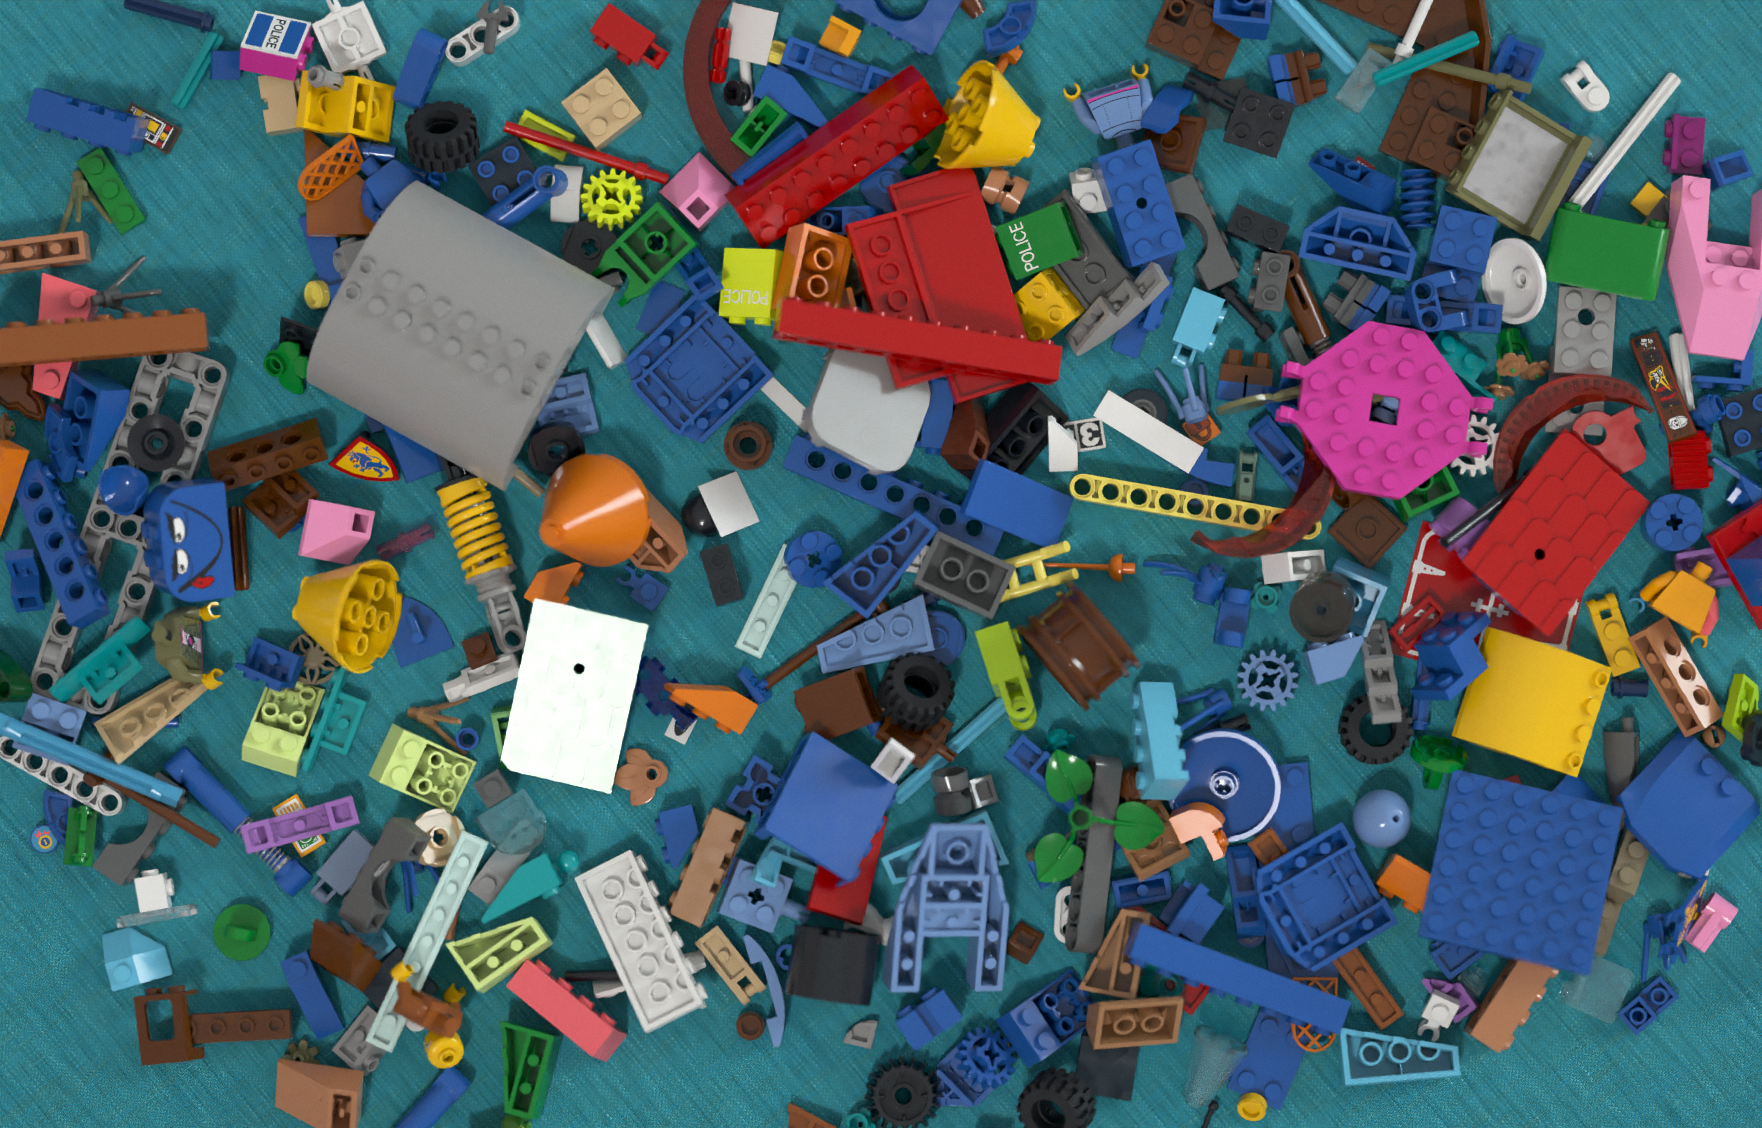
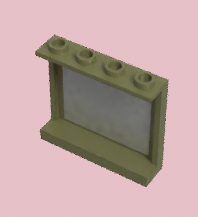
[1445,90,1593,241]

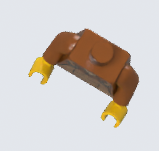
[391,961,466,1039]

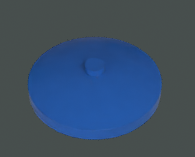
[1168,728,1282,842]

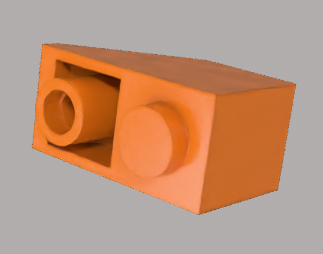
[524,562,585,606]

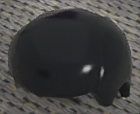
[681,493,719,538]

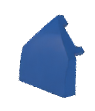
[936,1043,994,1107]

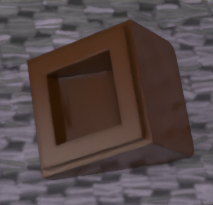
[1006,921,1045,965]

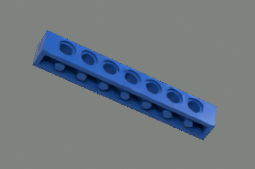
[782,433,1004,556]

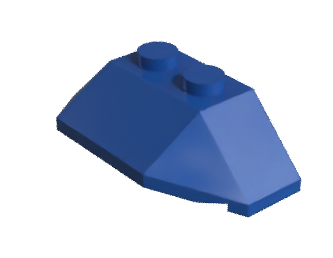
[1298,205,1417,281]

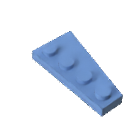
[817,594,935,674]

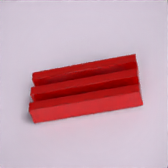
[1388,593,1447,653]

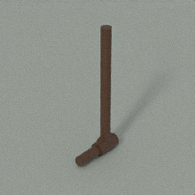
[764,598,892,690]
[83,749,221,848]

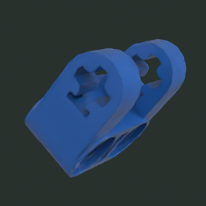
[1404,269,1470,334]
[1214,587,1252,649]

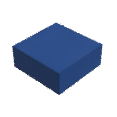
[210,50,241,80]

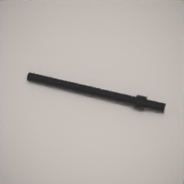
[1440,465,1534,548]

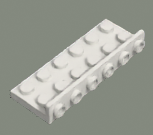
[574,850,708,1033]

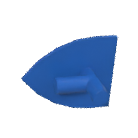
[392,596,454,668]

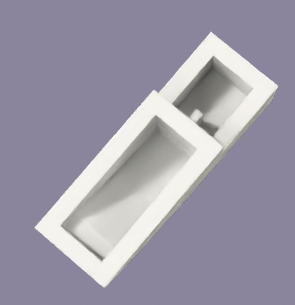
[871,738,915,784]

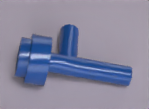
[1659,394,1725,435]

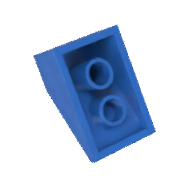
[63,370,130,472]

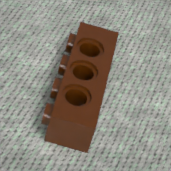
[207,418,329,491]
[174,1008,295,1044]

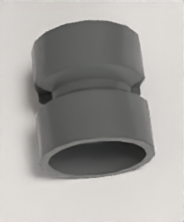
[930,766,972,816]

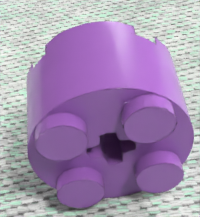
[1428,497,1490,559]

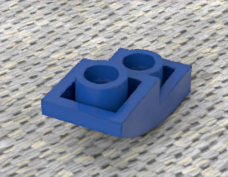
[1141,84,1193,134]
[1617,974,1679,1035]

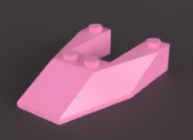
[1666,175,1762,361]

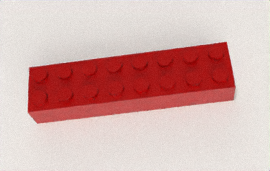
[724,64,949,249]

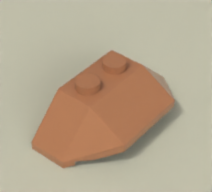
[629,487,688,573]

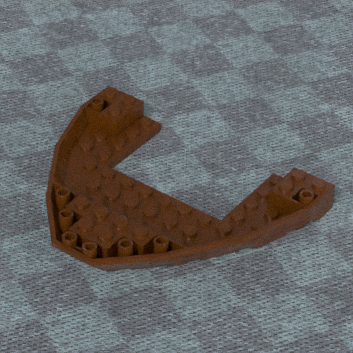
[1145,0,1491,182]

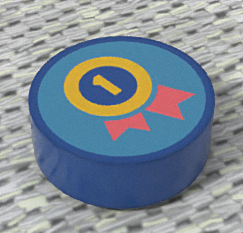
[30,825,60,853]

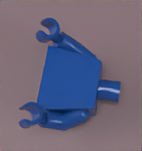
[360,156,448,224]

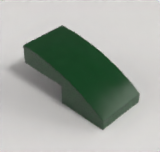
[899,123,946,179]

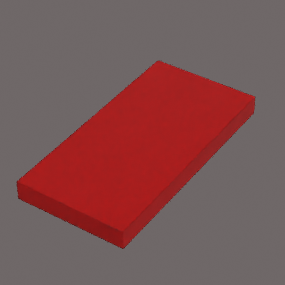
[806,816,888,926]

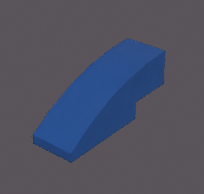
[1246,414,1323,503]
[1156,448,1235,488]
[1225,845,1266,939]

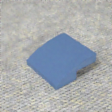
[538,373,600,436]

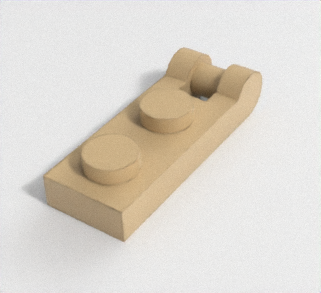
[695,925,767,1006]

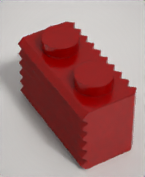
[1667,431,1713,491]

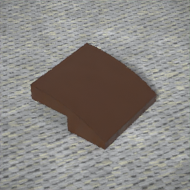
[242,470,319,539]

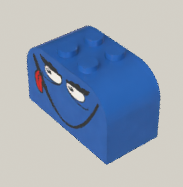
[141,477,235,602]

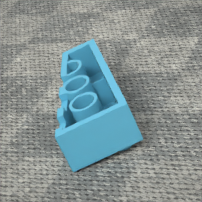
[1129,682,1189,800]
[879,807,1009,884]
[1337,1028,1461,1087]

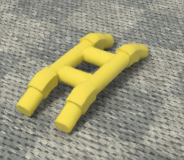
[1000,541,1079,603]

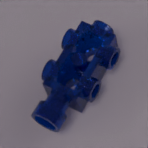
[634,655,699,732]

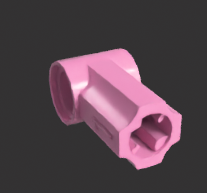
[1684,892,1738,953]

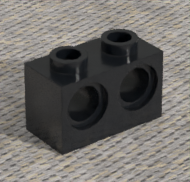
[1224,204,1290,254]
[699,543,744,607]

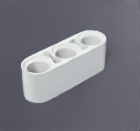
[445,6,520,67]

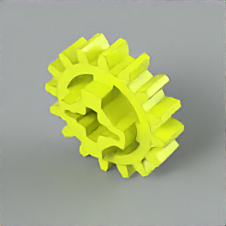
[581,168,643,230]

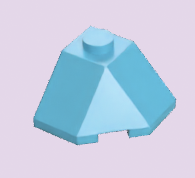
[102,927,173,992]

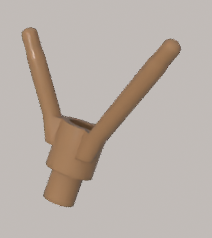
[407,697,470,756]

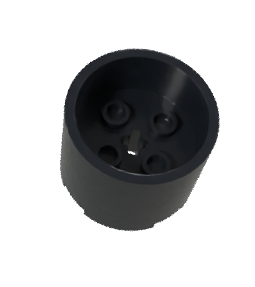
[785,924,880,1006]

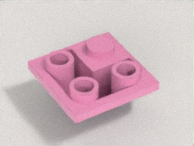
[659,152,735,233]
[298,499,375,565]

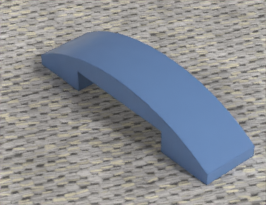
[743,934,785,1048]

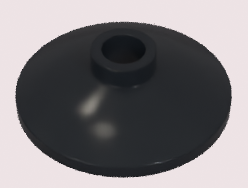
[127,414,185,472]

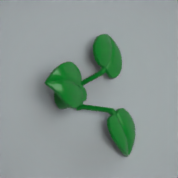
[1035,750,1165,883]

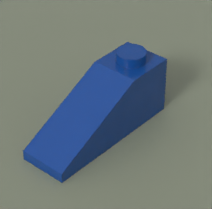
[753,64,828,130]
[280,949,345,1040]

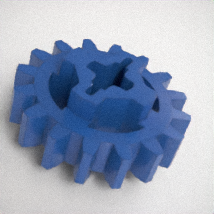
[955,1027,1017,1090]

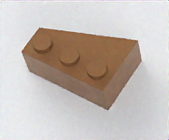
[1078,909,1153,1000]

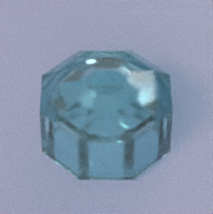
[1583,134,1608,163]

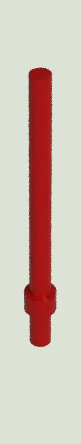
[503,121,669,185]

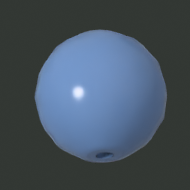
[1352,789,1412,849]

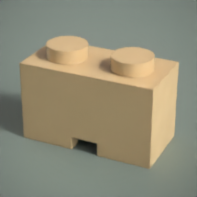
[258,75,304,136]

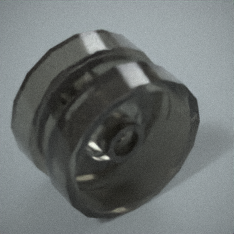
[1289,571,1357,643]

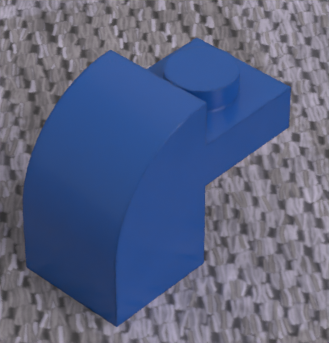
[5,548,45,613]

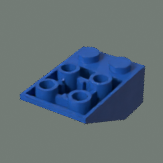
[995,968,1094,1068]

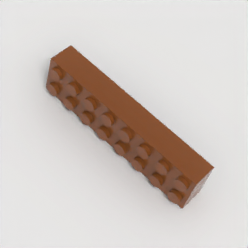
[0,308,210,367]

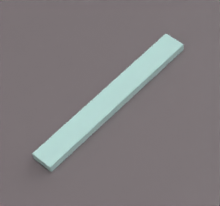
[365,830,489,1053]

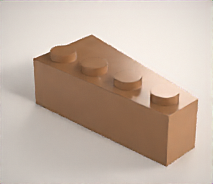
[668,808,750,927]

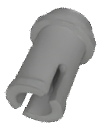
[307,65,344,91]

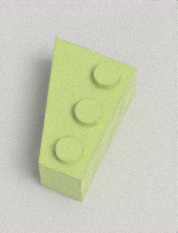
[446,917,554,994]

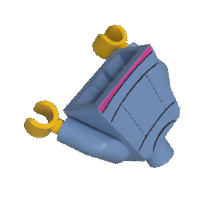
[1063,63,1153,149]

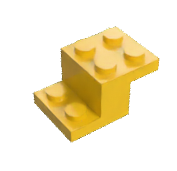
[295,70,396,143]

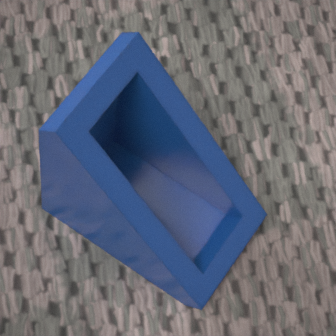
[1702,149,1754,192]

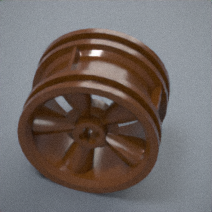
[1016,582,1141,712]

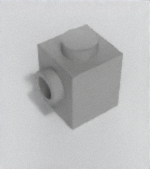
[333,237,366,279]

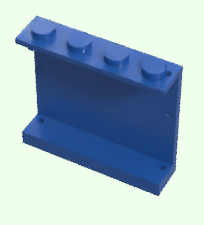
[753,731,898,887]

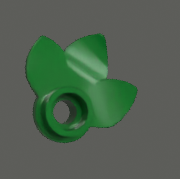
[263,341,309,395]

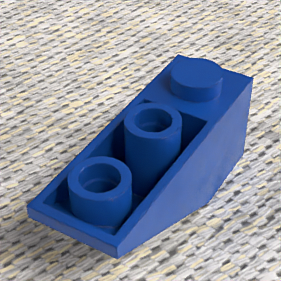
[1308,147,1397,215]
[800,206,883,238]

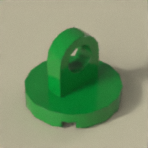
[1410,735,1468,790]
[213,904,271,961]

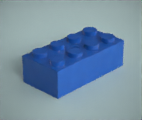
[1090,139,1186,267]

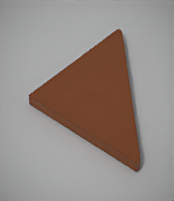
[304,129,376,237]

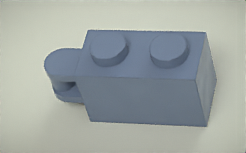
[310,829,375,906]

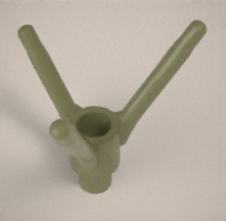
[57,171,113,234]

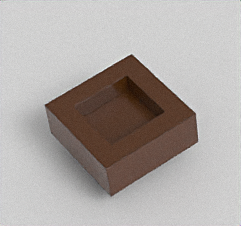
[461,631,499,670]

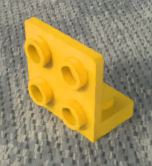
[1014,267,1086,342]

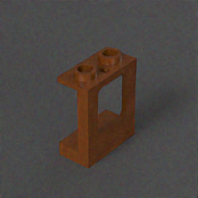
[134,985,205,1066]

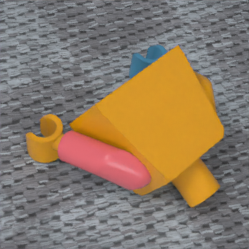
[1629,561,1719,648]

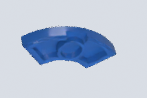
[983,0,1036,58]
[45,404,79,482]
[43,790,73,847]

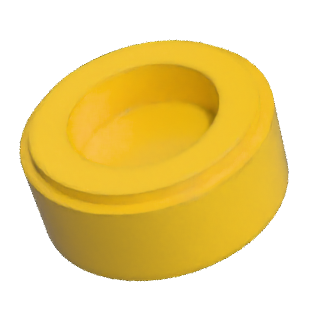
[1237,1093,1267,1121]

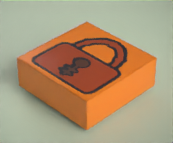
[1181,413,1221,446]

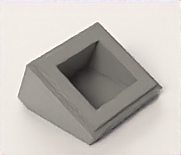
[966,774,999,809]

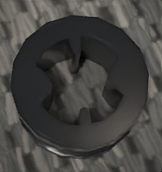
[723,80,751,107]

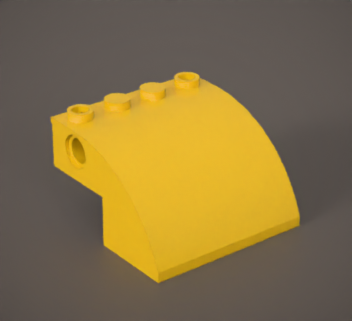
[1451,627,1613,777]

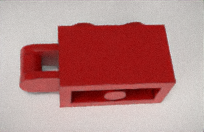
[590,3,669,71]

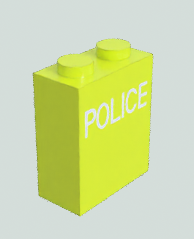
[718,248,783,326]

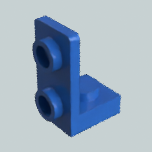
[1691,351,1754,392]

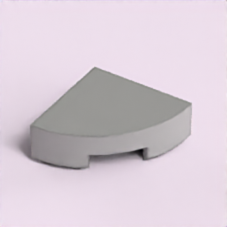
[843,1020,878,1049]

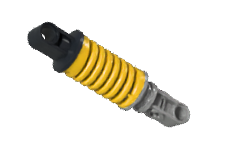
[434,453,527,654]

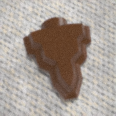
[0,365,47,422]

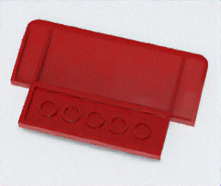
[845,168,1028,405]

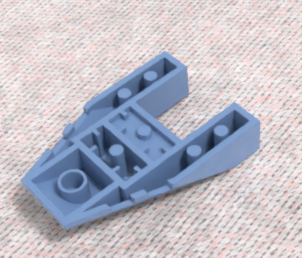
[883,823,1009,992]

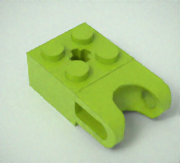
[975,621,1038,731]

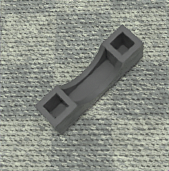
[1165,174,1240,292]
[92,771,189,886]
[338,818,432,933]

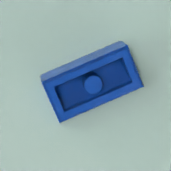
[1110,868,1173,909]

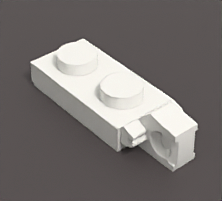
[442,653,520,703]

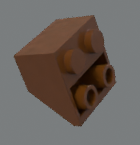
[310,918,383,993]

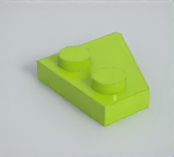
[1722,674,1759,744]

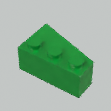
[500,1020,562,1120]

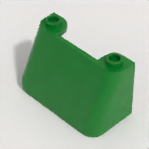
[1544,201,1671,301]

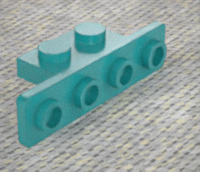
[1432,331,1497,415]
[49,616,151,705]
[300,666,368,773]

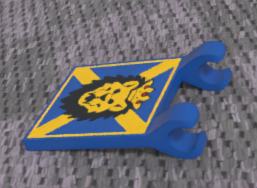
[1658,875,1708,964]

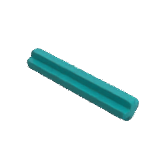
[171,31,225,110]

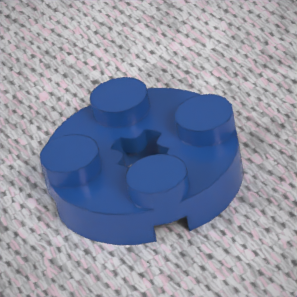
[784,530,842,588]

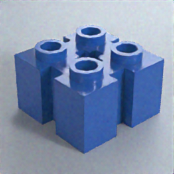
[725,755,784,824]
[895,986,963,1051]

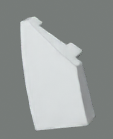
[1048,416,1078,472]

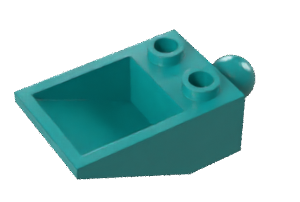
[481,850,579,924]

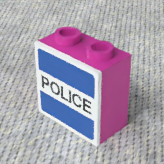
[239,11,314,81]

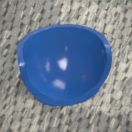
[98,465,149,516]

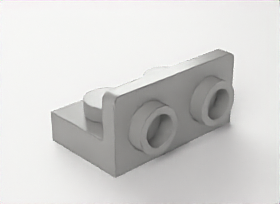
[332,1005,402,1076]

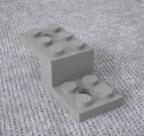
[1544,286,1617,436]

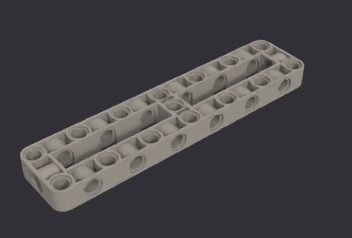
[30,352,231,715]

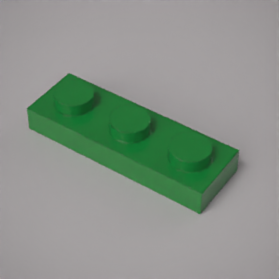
[77,148,147,235]

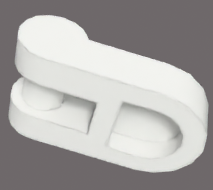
[1560,60,1610,113]

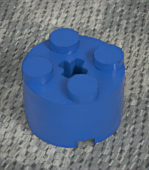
[1640,494,1703,553]

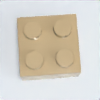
[561,68,643,151]

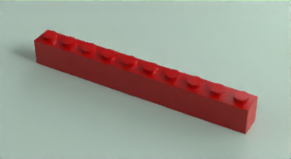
[772,296,1062,385]

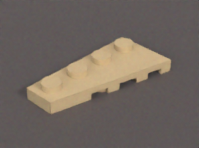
[94,678,208,765]

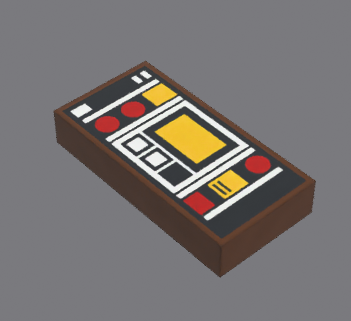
[126,102,182,155]

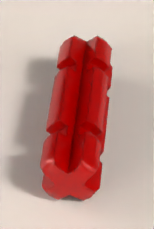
[709,27,732,84]

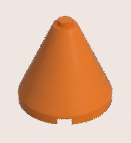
[540,453,652,567]

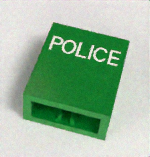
[995,200,1085,280]

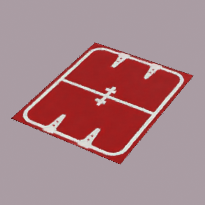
[1391,521,1584,660]

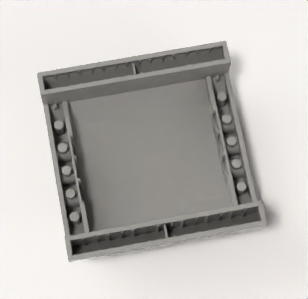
[306,180,616,491]

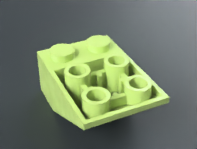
[242,681,325,777]
[368,723,477,814]

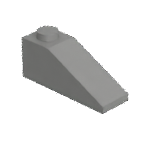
[468,819,544,906]

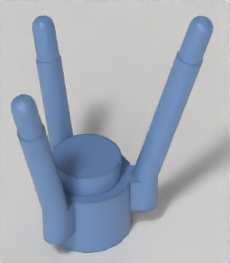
[1154,364,1210,424]

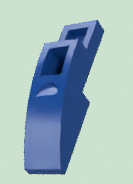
[1003,734,1082,815]

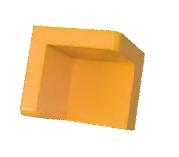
[819,15,862,59]

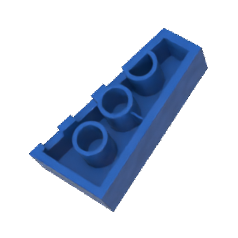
[26,88,150,156]
[822,509,941,619]

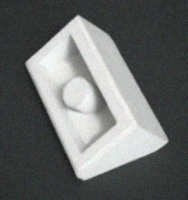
[586,312,627,370]

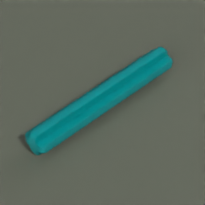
[1372,31,1479,87]

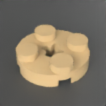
[413,809,465,867]

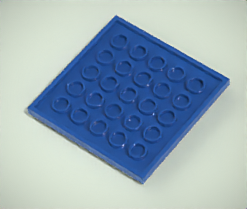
[1417,770,1623,977]

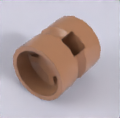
[981,167,1030,215]

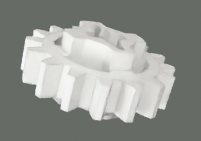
[1449,415,1503,477]

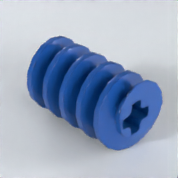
[1399,169,1436,229]

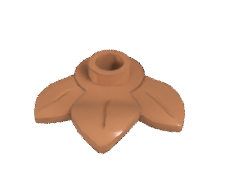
[614,748,668,806]

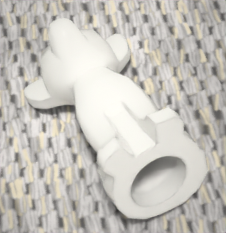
[843,903,894,946]

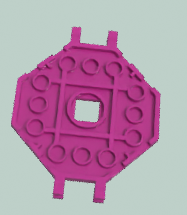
[1275,321,1494,500]

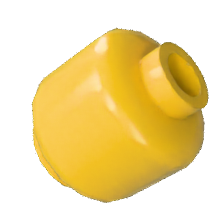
[423,1031,464,1069]

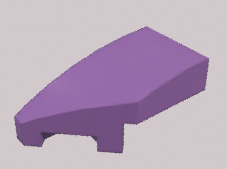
[1422,977,1481,1023]

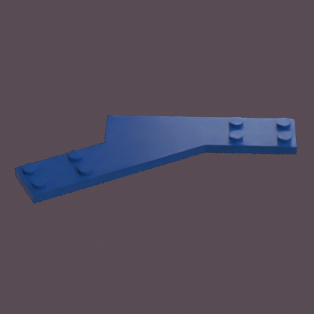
[1227,762,1339,1110]

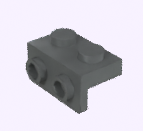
[1247,251,1290,313]

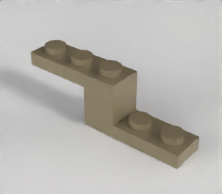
[1594,826,1649,958]

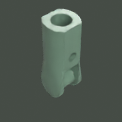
[1234,449,1258,502]

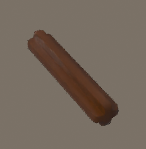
[228,506,250,591]

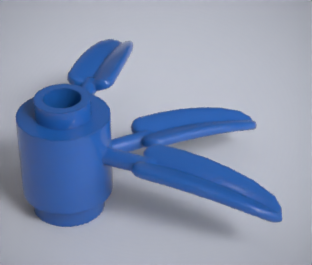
[1142,561,1228,606]

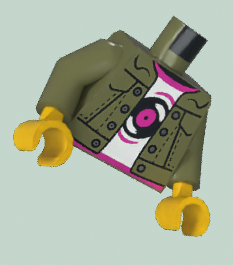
[152,602,224,690]

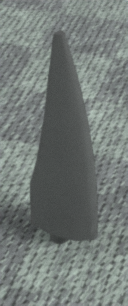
[1603,717,1640,835]

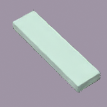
[735,544,810,659]

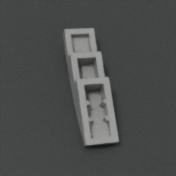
[1065,261,1170,356]
[1358,620,1402,724]

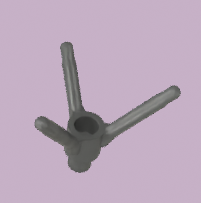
[90,256,162,317]

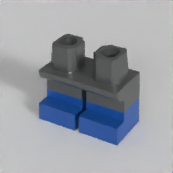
[1321,270,1391,333]

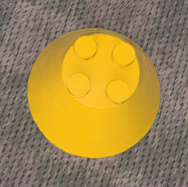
[934,60,1041,169]
[292,560,402,673]

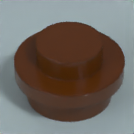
[736,1012,765,1040]

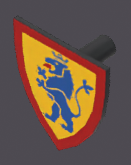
[328,431,399,482]

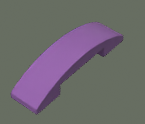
[240,796,359,854]

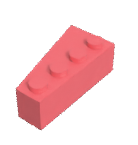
[32,273,100,401]
[506,959,628,1062]

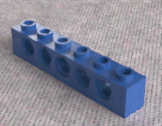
[15,458,111,629]

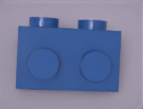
[1487,34,1545,102]
[235,636,305,692]
[1427,941,1486,981]

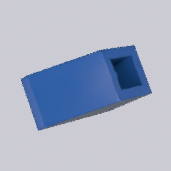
[655,804,700,868]

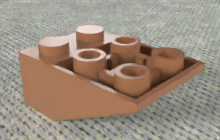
[275,1059,364,1128]

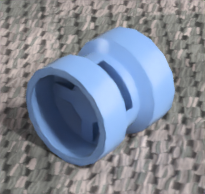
[1371,396,1399,426]

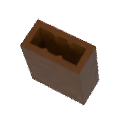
[793,666,883,740]

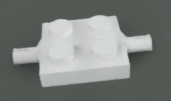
[311,0,388,81]

